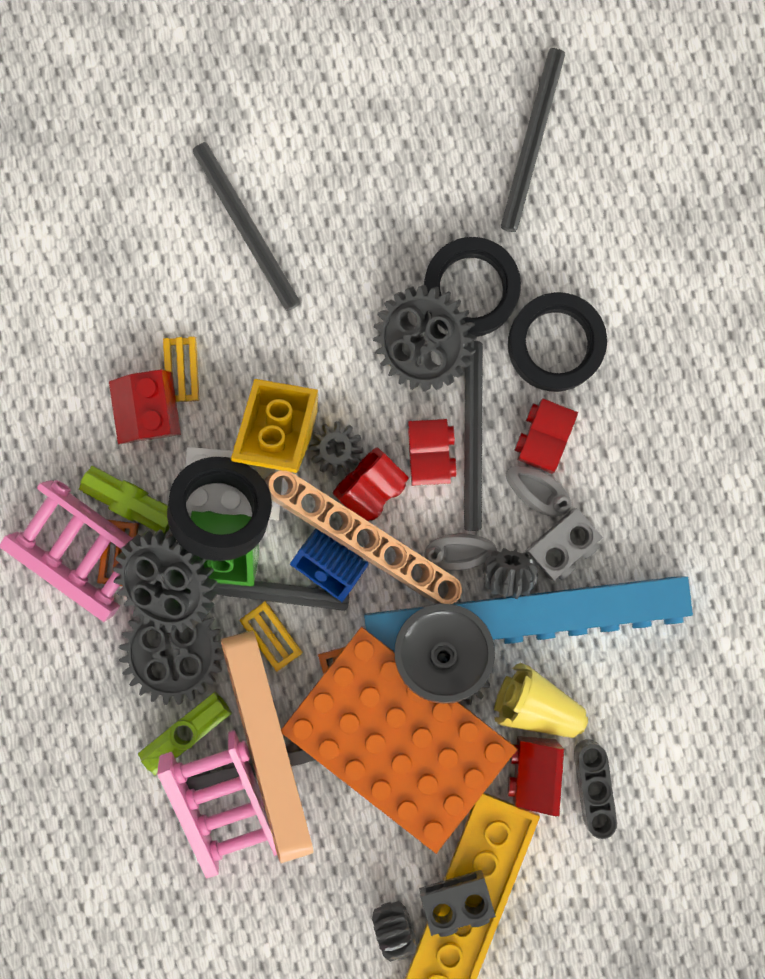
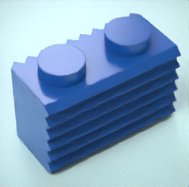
[289,528,369,602]

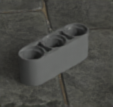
[574,739,617,839]

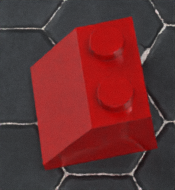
[109,369,181,444]
[508,736,564,817]

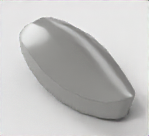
[506,466,571,517]
[424,533,497,570]

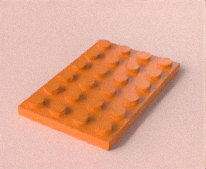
[281,626,517,854]

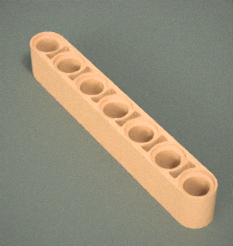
[265,470,462,604]
[221,630,313,863]

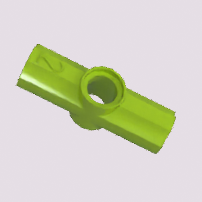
[79,466,170,535]
[138,691,232,776]

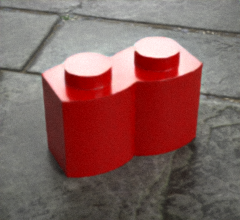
[514,398,579,474]
[408,419,456,486]
[332,447,409,521]

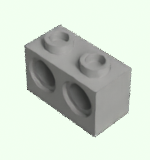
[525,508,603,581]

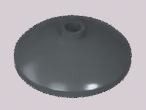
[395,604,495,704]

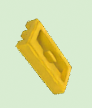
[163,336,200,402]
[239,601,303,672]

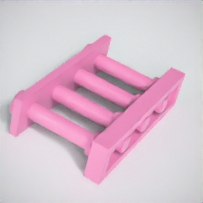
[0,480,134,622]
[157,730,277,879]

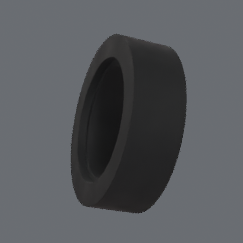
[424,237,521,337]
[508,292,607,392]
[167,457,272,561]

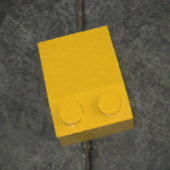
[231,379,318,473]

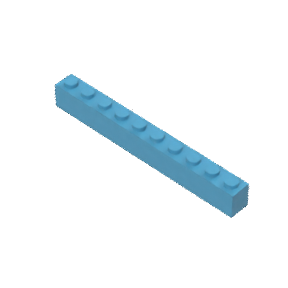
[364,576,693,652]

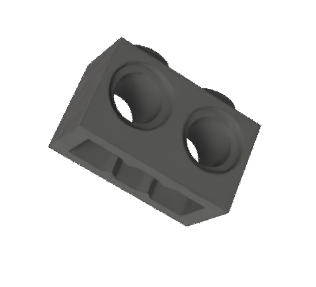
[419,870,496,937]

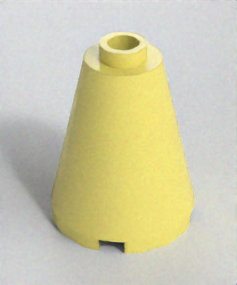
[494,663,588,738]

